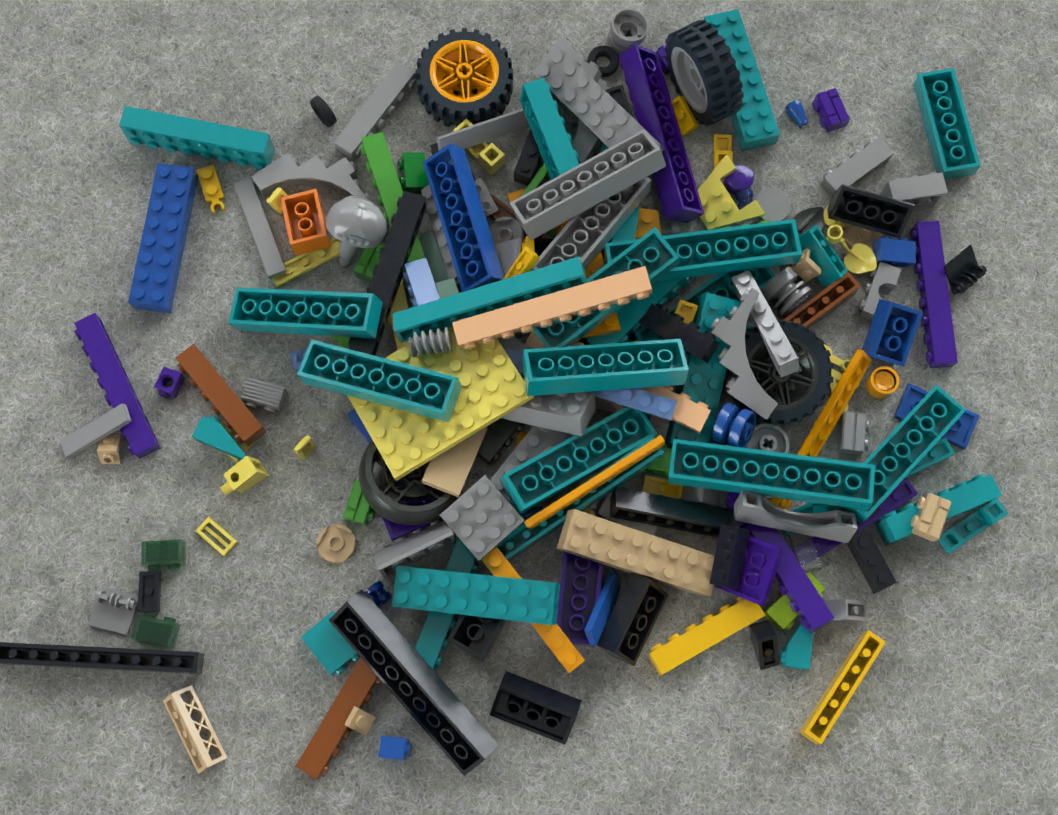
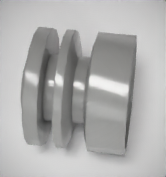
[607,8,649,56]
[761,267,811,317]

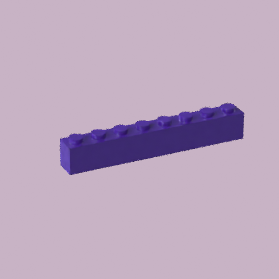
[910,221,958,368]
[74,313,161,459]
[725,492,835,634]

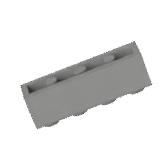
[821,137,894,197]

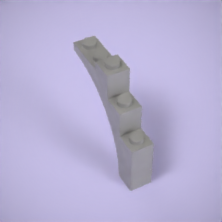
[546,50,602,164]
[251,153,371,201]
[710,288,778,420]

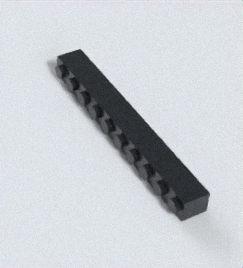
[348,191,428,356]
[0,642,204,674]

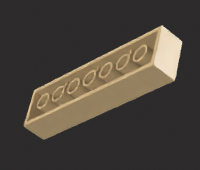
[557,509,715,597]

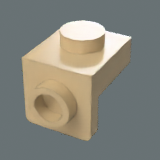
[791,248,821,282]
[97,434,123,464]
[344,706,376,736]

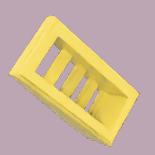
[293,435,316,460]

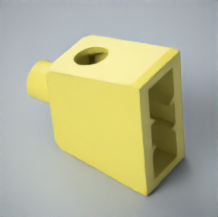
[220,456,269,496]

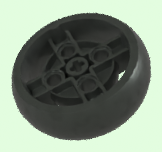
[359,440,464,526]

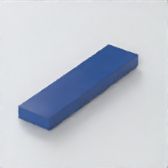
[584,572,621,645]

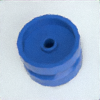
[712,403,757,448]

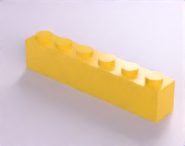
[648,597,765,676]
[799,630,886,744]

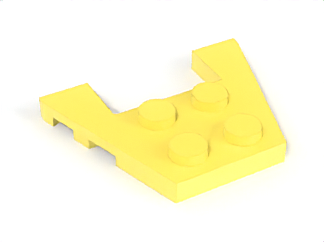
[698,154,766,230]

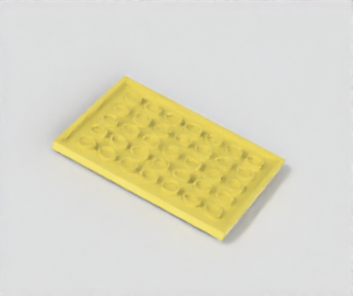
[347,327,534,481]

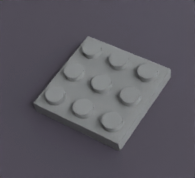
[440,475,525,561]

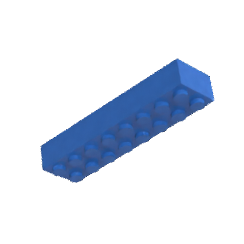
[423,143,504,292]
[128,163,198,313]

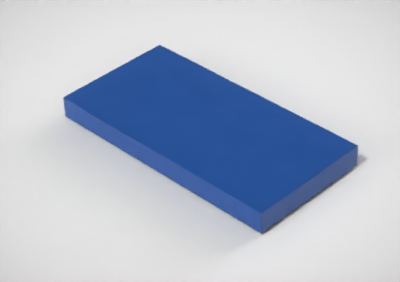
[894,383,979,450]

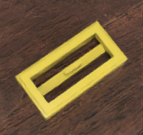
[195,516,238,557]

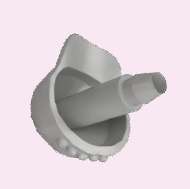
[326,196,387,268]

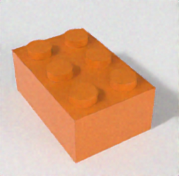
[280,189,332,256]

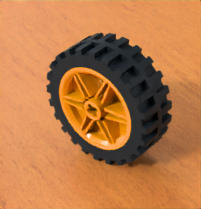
[416,28,513,127]

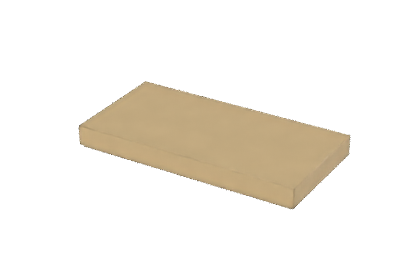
[421,427,488,498]

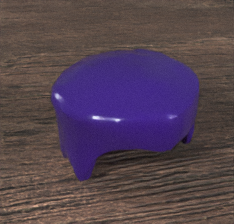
[723,164,754,195]

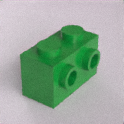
[397,152,428,194]

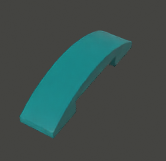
[938,498,1009,554]

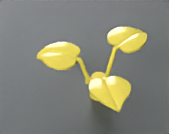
[824,205,877,274]

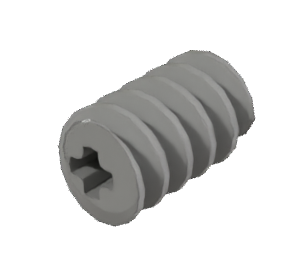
[409,327,452,357]

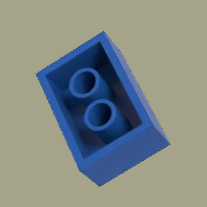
[862,299,923,367]

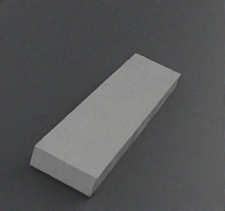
[60,403,132,458]

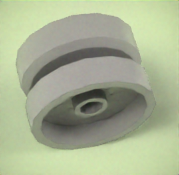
[746,424,789,453]

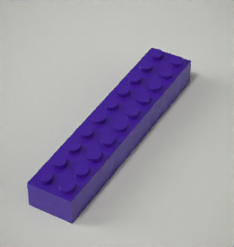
[619,45,704,223]

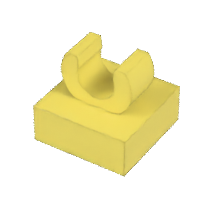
[266,187,288,214]

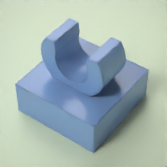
[290,348,308,372]

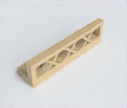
[163,685,227,774]

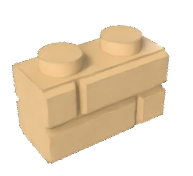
[910,493,952,541]

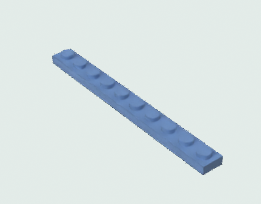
[503,347,677,421]

